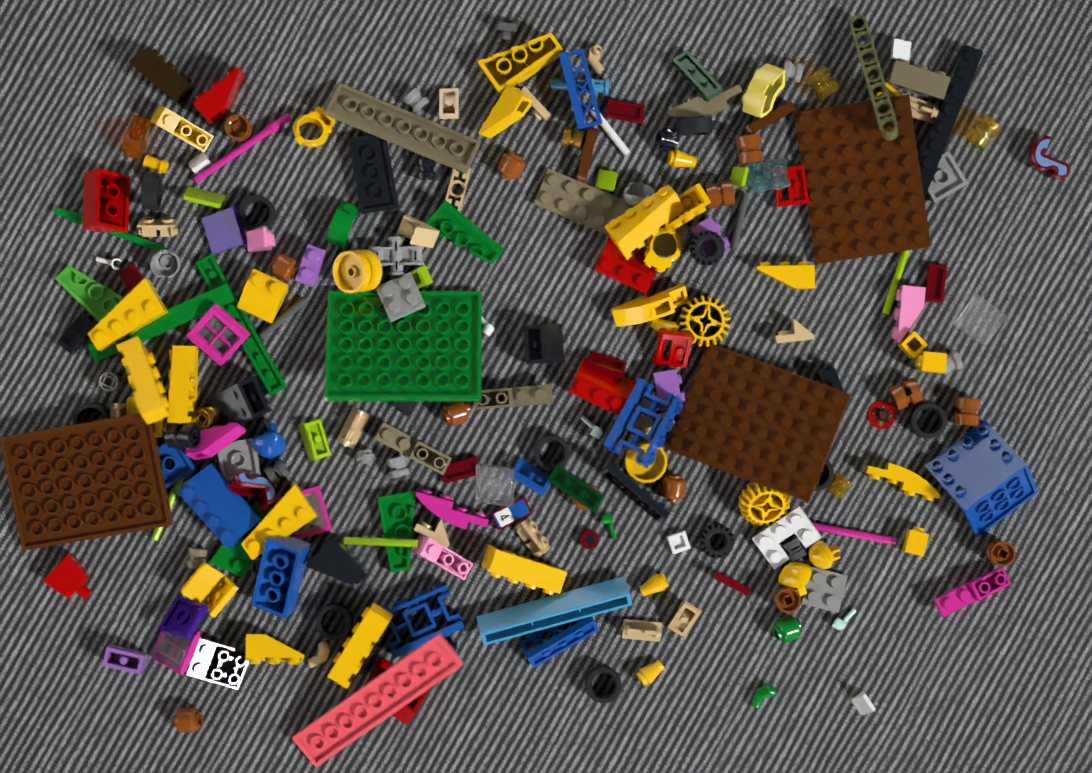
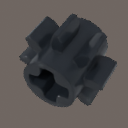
[655,128,679,152]

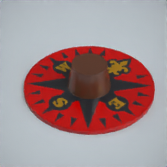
[868,401,896,429]

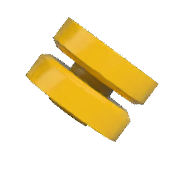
[333,249,382,294]
[624,441,668,483]

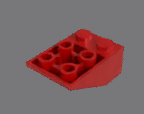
[193,67,245,126]

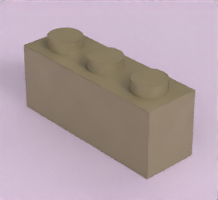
[887,59,951,102]

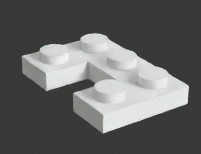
[752,506,822,569]

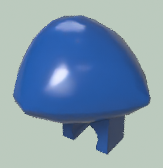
[251,423,286,458]

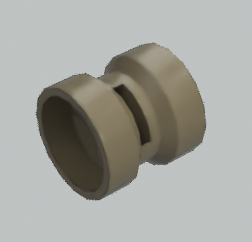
[186,547,208,569]

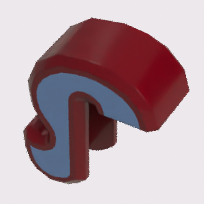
[1028,136,1070,180]
[229,471,277,513]

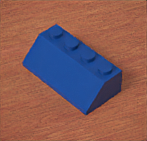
[178,463,262,549]
[251,537,311,619]

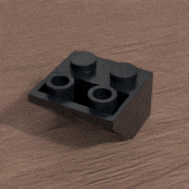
[524,324,564,364]

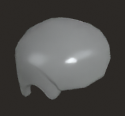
[624,182,654,207]
[150,249,181,278]

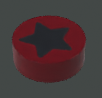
[580,530,599,550]

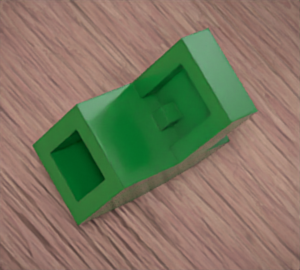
[326,201,360,248]

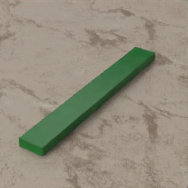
[195,253,288,396]
[88,283,236,363]

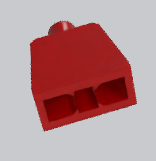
[43,553,92,600]

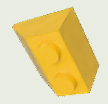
[237,269,289,324]

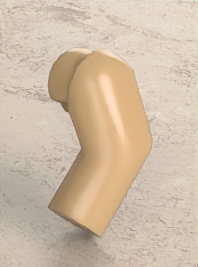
[587,45,605,75]
[308,641,330,668]

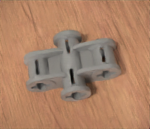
[368,237,425,276]

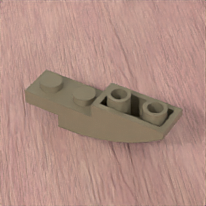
[666,84,742,119]
[474,384,553,410]
[374,422,452,475]

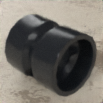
[164,423,201,449]

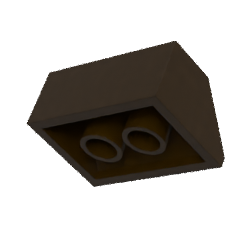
[129,48,194,105]

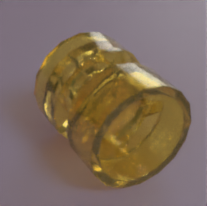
[805,65,841,102]
[965,113,1002,150]

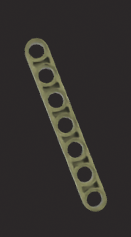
[850,14,898,141]

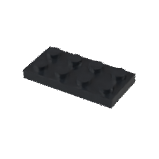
[348,134,399,215]
[601,463,670,523]

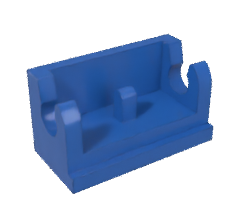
[510,458,551,496]

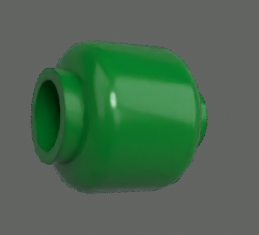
[772,615,802,643]

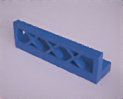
[559,48,603,130]
[519,616,600,668]

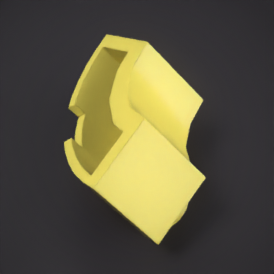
[742,63,785,118]

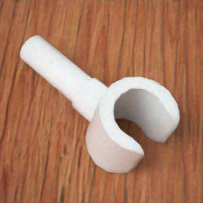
[96,256,122,270]
[482,316,494,336]

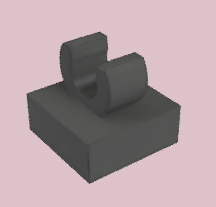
[498,19,518,40]

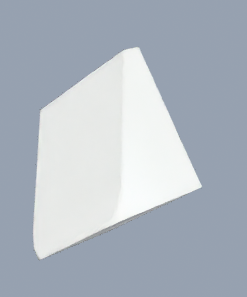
[890,38,912,61]
[188,152,211,174]
[851,692,876,715]

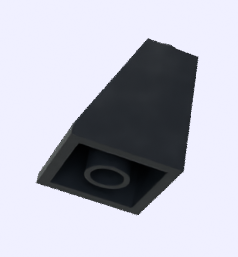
[305,536,368,585]

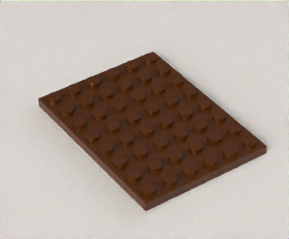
[794,94,931,264]
[665,343,852,504]
[0,413,173,551]

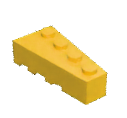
[477,33,563,96]
[604,184,685,260]
[88,278,168,351]
[116,336,170,424]
[167,345,199,423]
[241,484,318,560]
[481,544,567,595]
[327,603,393,689]

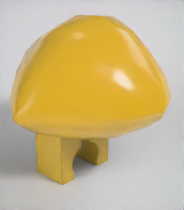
[808,540,841,570]
[778,561,812,597]

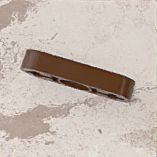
[743,101,796,135]
[576,127,598,183]

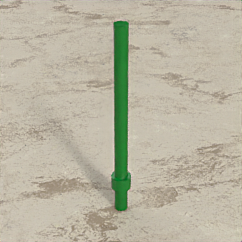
[54,207,165,251]

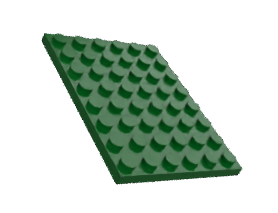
[324,291,482,401]

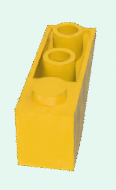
[478,85,533,138]
[150,105,214,153]
[755,262,815,289]
[245,634,304,665]

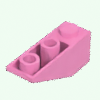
[246,227,275,252]
[892,285,926,343]
[411,534,473,580]

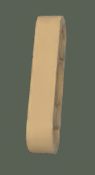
[445,168,471,212]

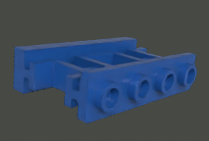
[603,378,683,468]
[383,583,465,659]

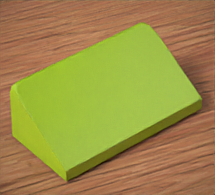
[183,187,226,210]
[299,419,331,461]

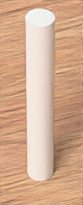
[589,107,631,156]

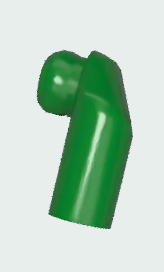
[751,685,776,709]

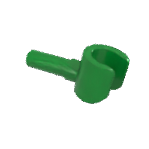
[602,513,617,540]

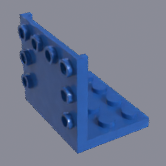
[925,420,1038,538]

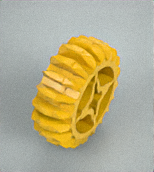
[679,295,731,347]
[738,483,791,526]

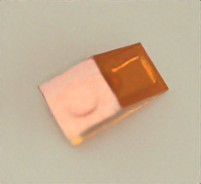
[122,115,152,160]

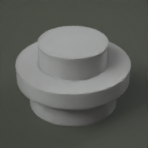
[356,449,375,464]

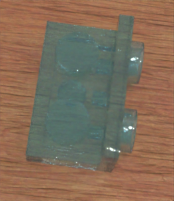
[748,157,791,193]

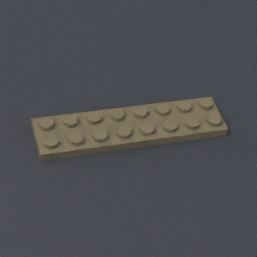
[324,83,481,174]
[534,169,690,263]

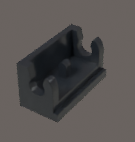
[57,312,97,355]
[815,364,844,391]

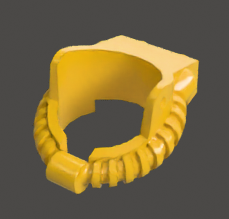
[292,106,336,148]
[643,227,683,273]

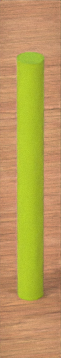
[882,250,910,315]
[151,477,185,541]
[344,537,419,547]

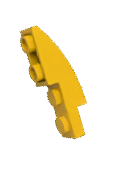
[611,283,689,327]
[864,462,940,501]

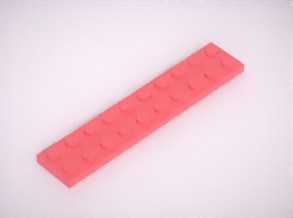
[292,633,464,767]

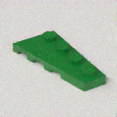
[377,490,415,573]

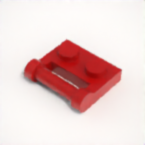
[769,165,809,208]
[652,328,693,368]

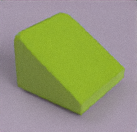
[730,166,749,188]
[595,169,618,192]
[410,265,433,289]

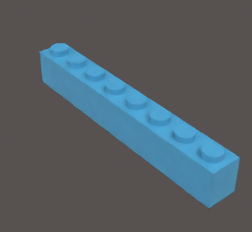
[476,576,632,645]

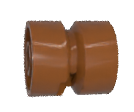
[225,114,253,142]
[736,134,764,165]
[704,180,735,209]
[888,378,923,411]
[953,397,981,426]
[985,540,1016,566]
[773,586,801,613]

